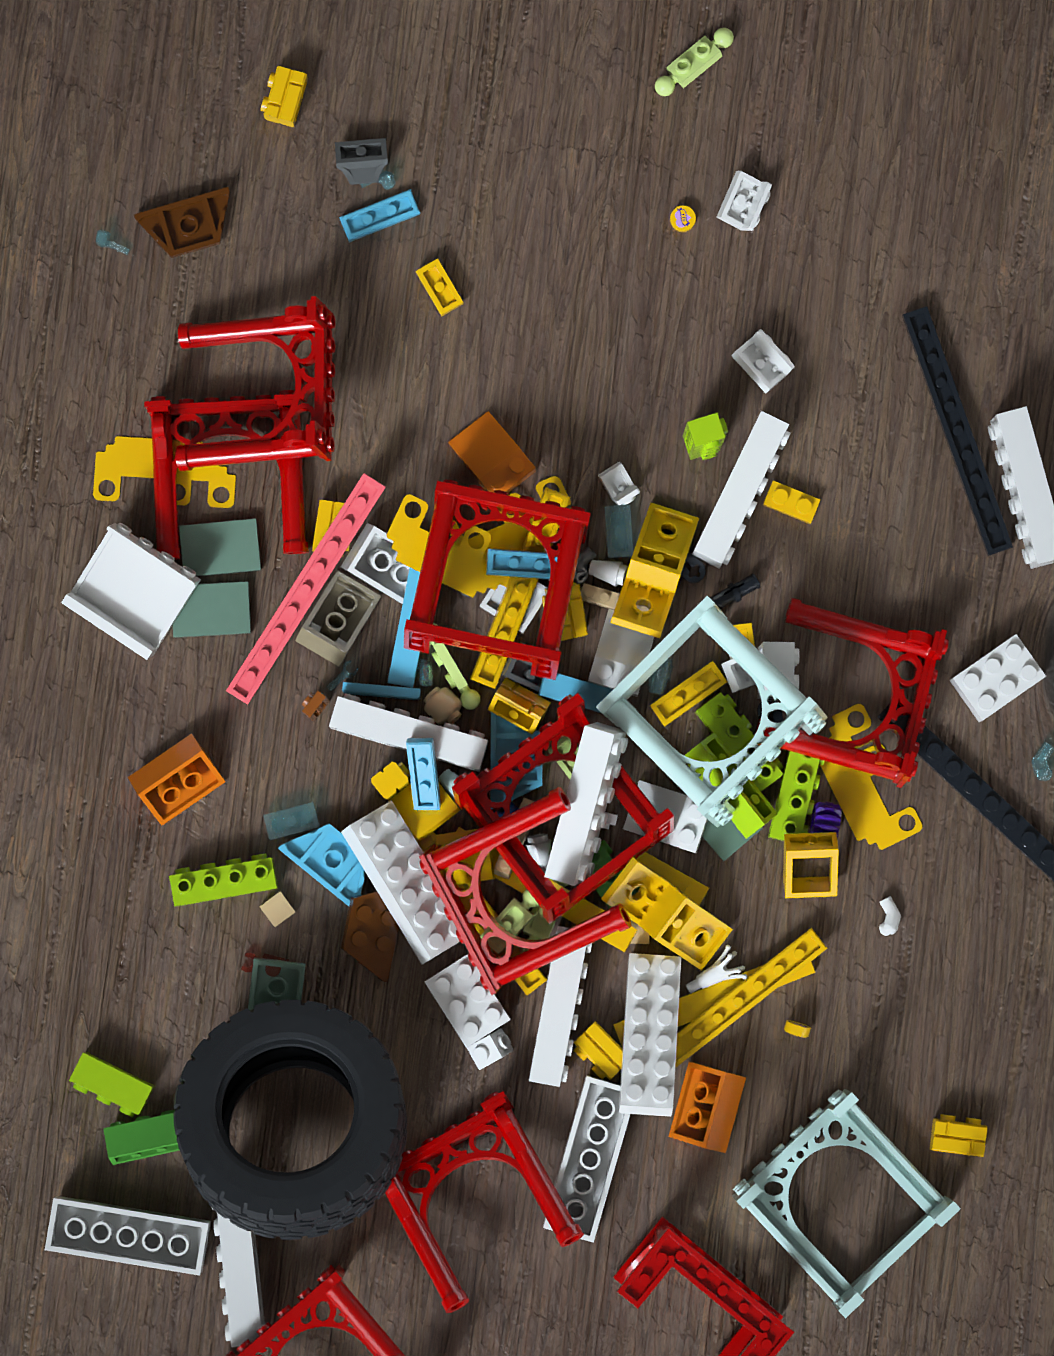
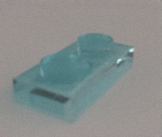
[604,505,634,558]
[263,802,320,840]

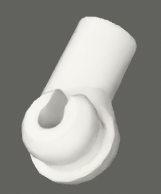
[879,896,901,936]

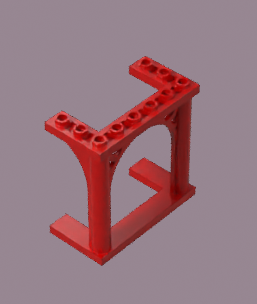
[404,479,591,680]
[452,693,674,925]
[613,1216,794,1356]
[225,1264,405,1356]

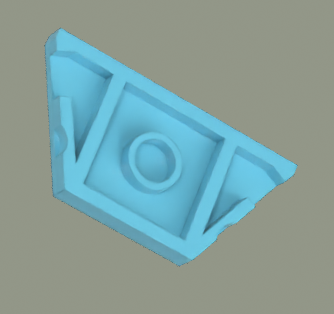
[490,712,542,809]
[278,823,366,906]

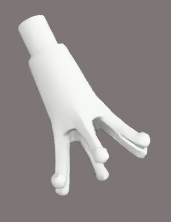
[686,945,747,993]

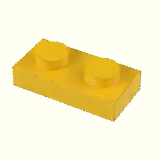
[416,259,464,317]
[763,481,820,524]

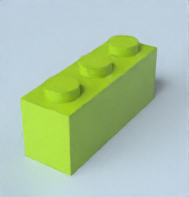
[69,1052,155,1117]

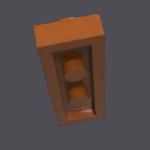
[302,691,330,722]

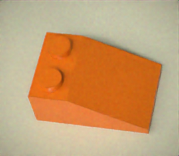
[448,411,536,493]

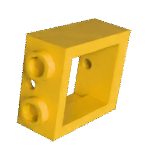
[783,832,839,898]

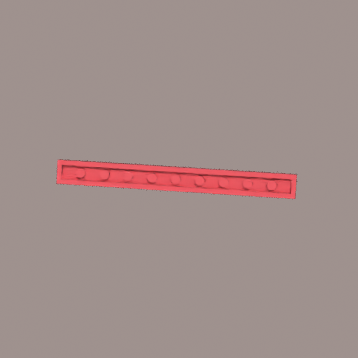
[226,473,386,705]

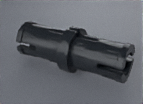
[709,573,761,609]

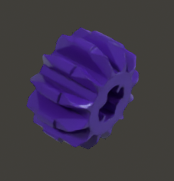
[809,801,842,837]

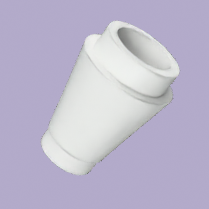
[589,560,628,587]
[526,834,551,872]

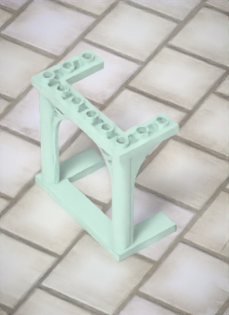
[596,596,828,828]
[732,1089,961,1318]

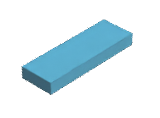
[339,189,420,242]
[486,549,558,579]
[538,673,613,713]
[342,682,421,700]
[406,738,441,810]

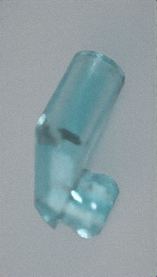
[360,169,396,190]
[417,658,433,687]
[1032,742,1054,781]

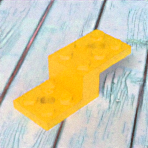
[610,502,699,638]
[601,857,733,971]

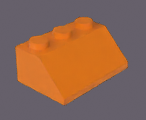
[128,733,225,826]
[668,1062,746,1153]

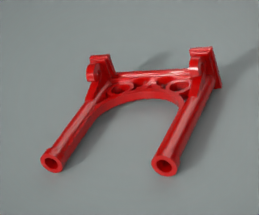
[175,296,336,471]
[144,390,309,560]
[754,598,949,788]
[419,787,632,995]
[385,1091,584,1313]

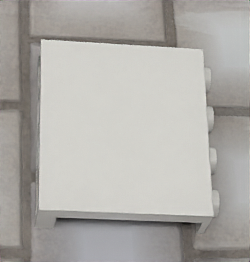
[61,523,201,660]

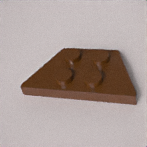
[134,187,230,258]
[341,890,399,982]

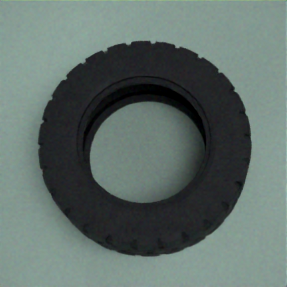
[173,1000,407,1240]

